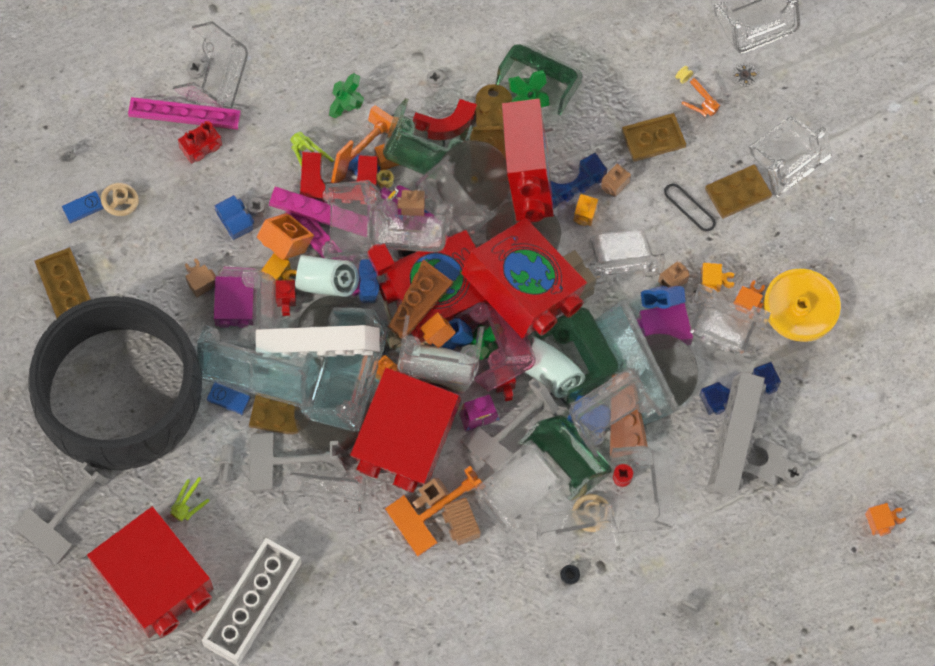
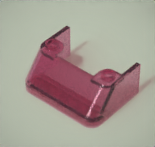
[452,303,536,392]

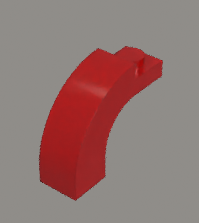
[412,99,477,140]

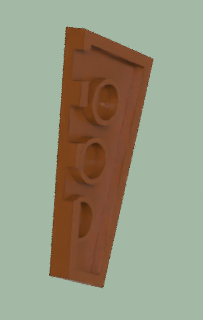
[389,259,453,340]
[610,371,648,456]

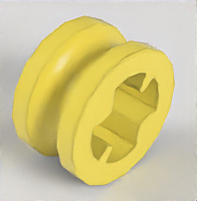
[675,66,693,84]
[377,170,394,188]

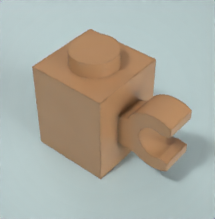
[601,164,631,197]
[398,190,425,216]
[185,258,216,298]
[658,261,690,287]
[412,478,450,509]

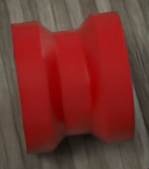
[613,464,633,487]

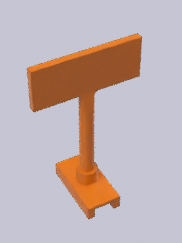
[330,105,404,190]
[385,466,487,557]

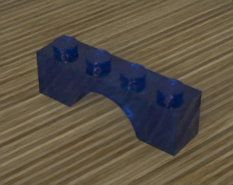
[551,152,608,209]
[699,362,781,415]

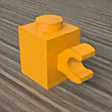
[573,194,598,226]
[261,253,297,285]
[700,263,734,294]

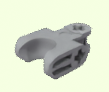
[742,438,804,488]

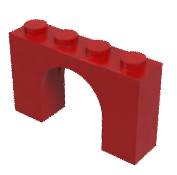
[300,152,378,205]

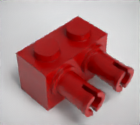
[177,121,222,164]

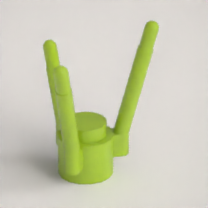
[290,131,334,167]
[169,477,210,522]

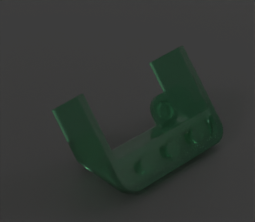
[496,44,583,116]
[383,98,473,182]
[534,308,618,404]
[518,415,612,501]

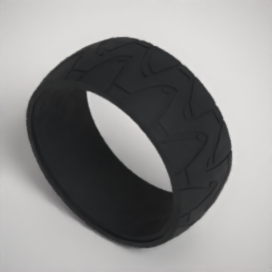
[28,296,202,470]

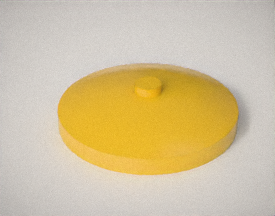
[764,269,841,342]

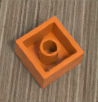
[256,213,314,260]

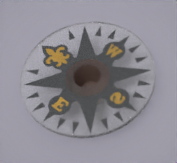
[732,62,759,87]

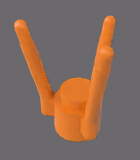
[682,78,721,117]

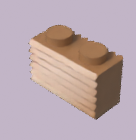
[441,497,481,545]

